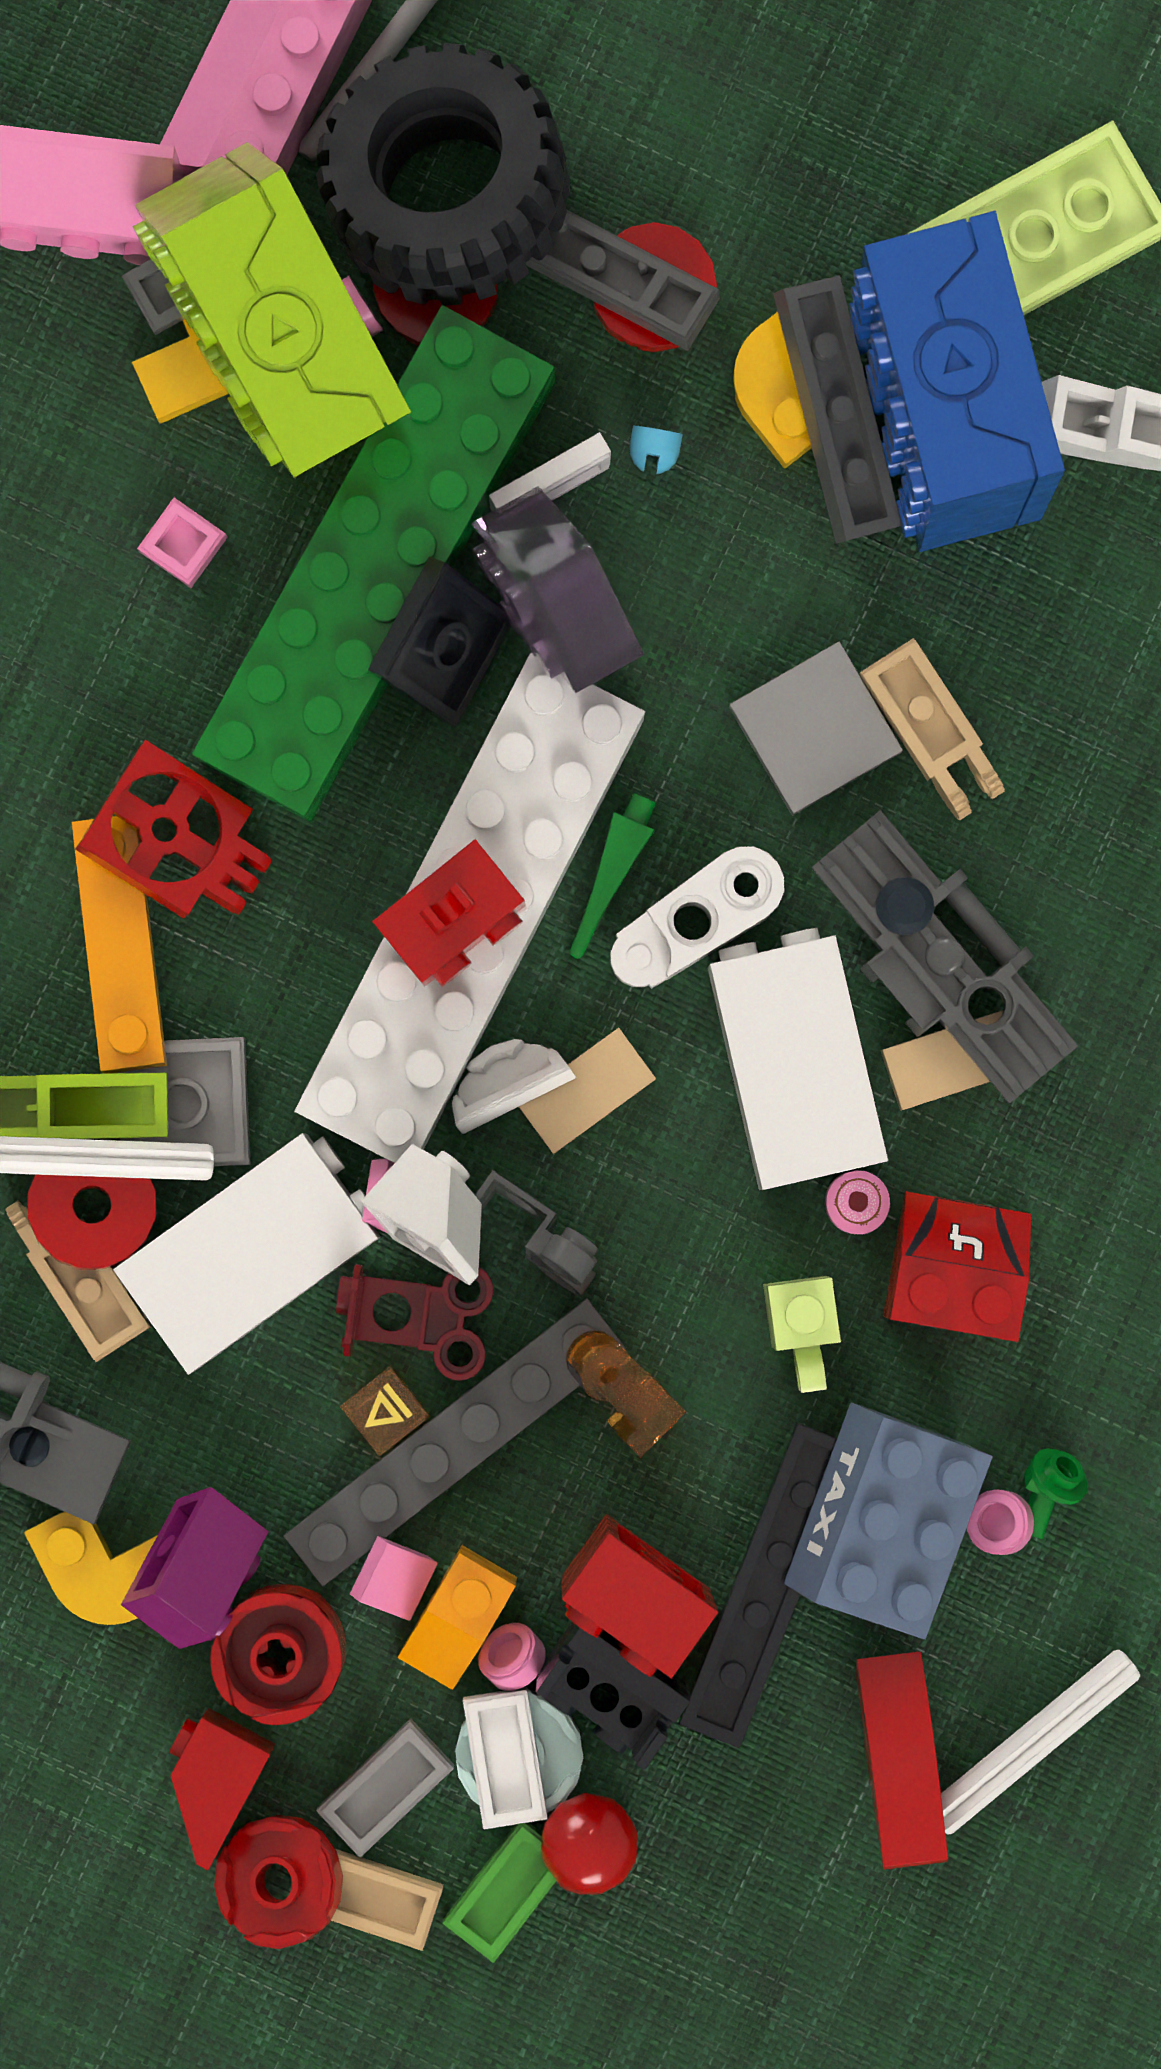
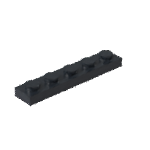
[679,1422,837,1749]

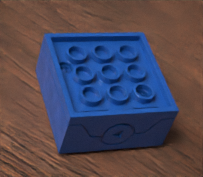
[849,210,1065,552]

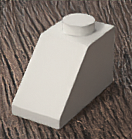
[361,1144,482,1285]

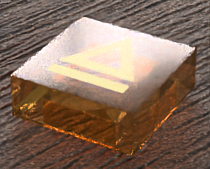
[340,1365,430,1457]

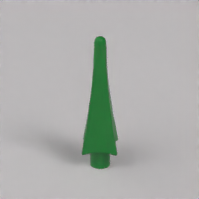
[570,793,656,959]

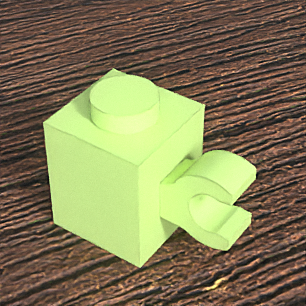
[763,1276,841,1393]

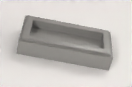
[316,1718,454,1857]

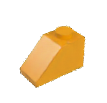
[397,1545,517,1690]

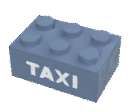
[784,1402,993,1640]

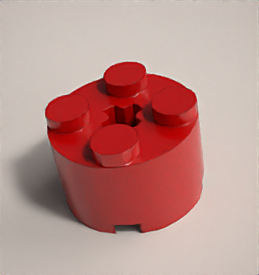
[210,1584,346,1725]

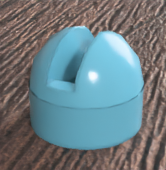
[630,425,683,474]

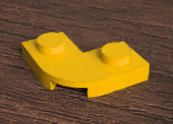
[733,311,812,469]
[24,1511,158,1625]

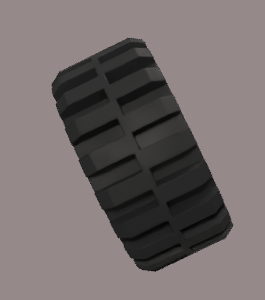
[316,43,570,306]

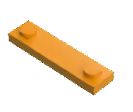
[72,816,167,1074]

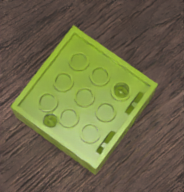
[132,142,411,477]

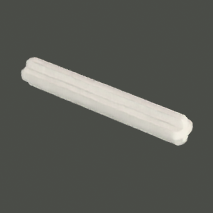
[0,1136,214,1180]
[941,1650,1140,1835]

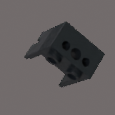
[536,1622,690,1770]

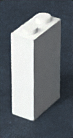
[707,928,888,1190]
[113,1133,381,1375]

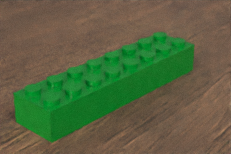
[192,305,555,823]

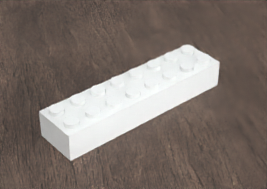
[294,653,645,1163]

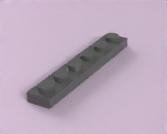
[284,1298,626,1587]

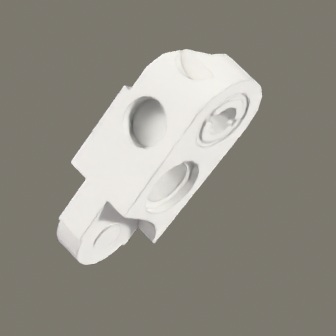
[610,847,784,989]

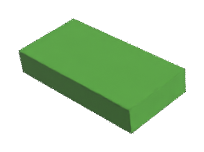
[443,1822,556,1963]

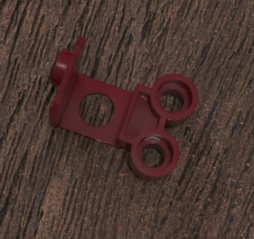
[336,1264,494,1381]

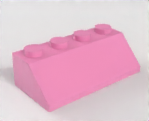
[160,0,372,176]
[0,125,185,265]

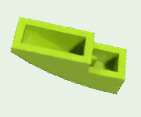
[0,1073,168,1139]

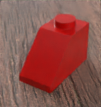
[169,1708,275,1870]

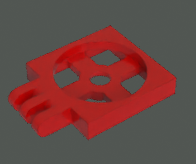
[75,739,272,919]

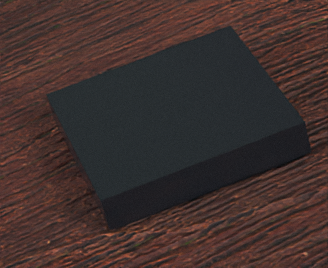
[368,556,515,728]

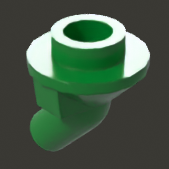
[1024,1448,1088,1539]

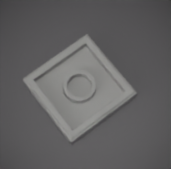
[729,641,903,816]
[118,1037,251,1166]

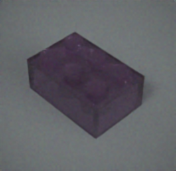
[471,486,644,693]

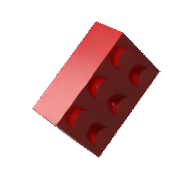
[562,1514,718,1679]

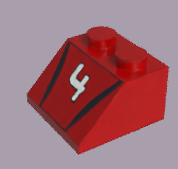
[883,1191,1031,1342]

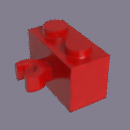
[372,839,526,987]

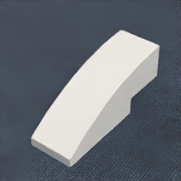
[1042,375,1161,471]

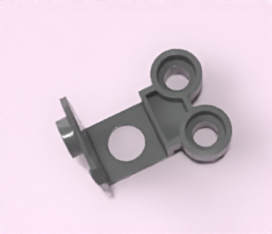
[436,1170,598,1297]

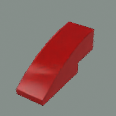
[855,1651,948,1870]

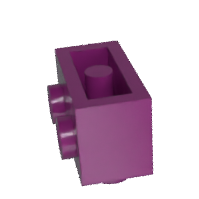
[121,1487,269,1649]

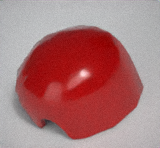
[541,1793,638,1895]

